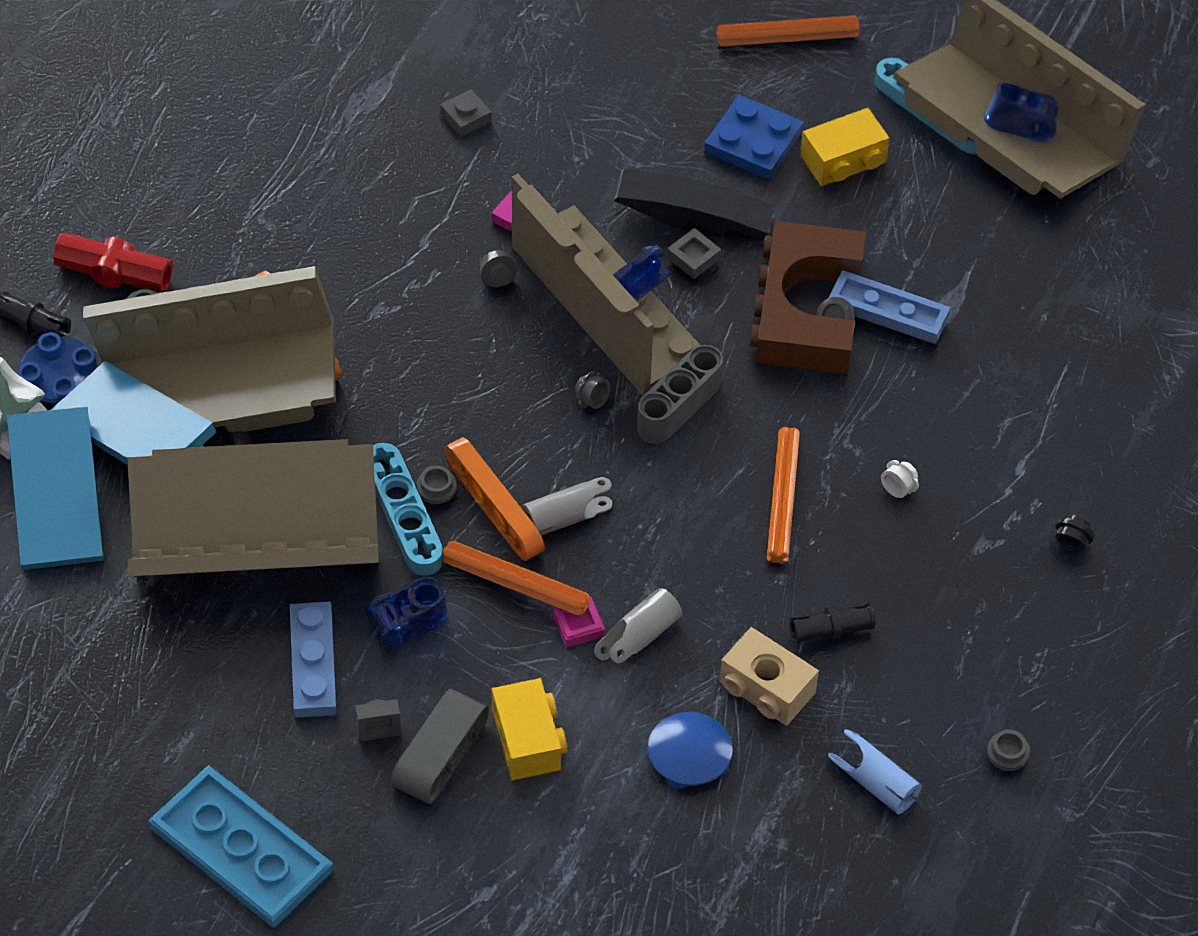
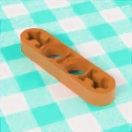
[444,437,545,561]

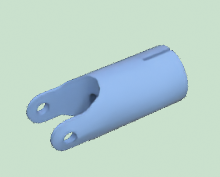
[828,729,922,814]

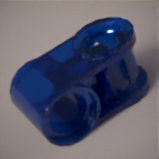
[984,82,1058,142]
[365,577,448,648]

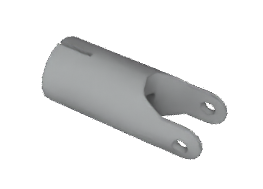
[522,477,612,536]
[594,588,683,663]

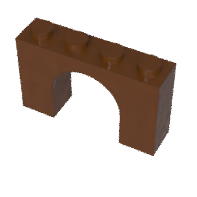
[750,221,866,374]

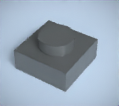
[441,89,492,137]
[667,228,721,279]
[355,699,401,742]

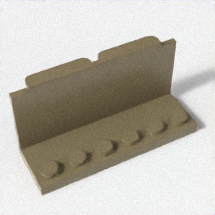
[893,0,1146,199]
[512,174,700,396]
[83,266,336,437]
[127,439,379,576]

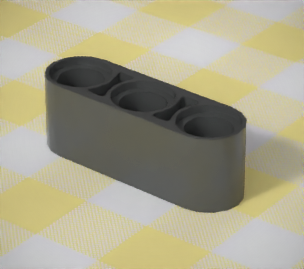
[637,345,723,444]
[391,689,489,804]

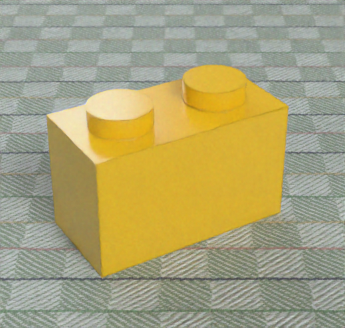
[800,108,890,186]
[492,678,567,781]

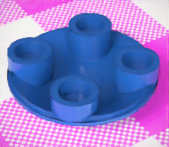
[18,332,97,403]
[648,712,732,789]

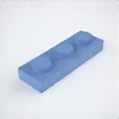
[829,270,951,344]
[290,602,337,718]

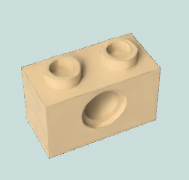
[720,627,819,726]

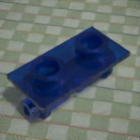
[613,245,671,301]

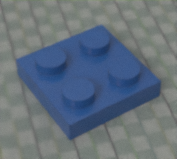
[704,95,804,180]

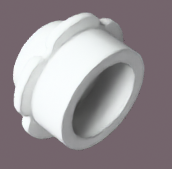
[881,460,919,498]

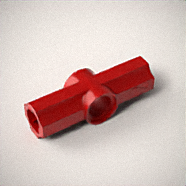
[53,233,174,293]

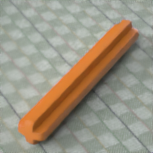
[717,16,859,47]
[767,427,800,564]
[442,541,590,616]

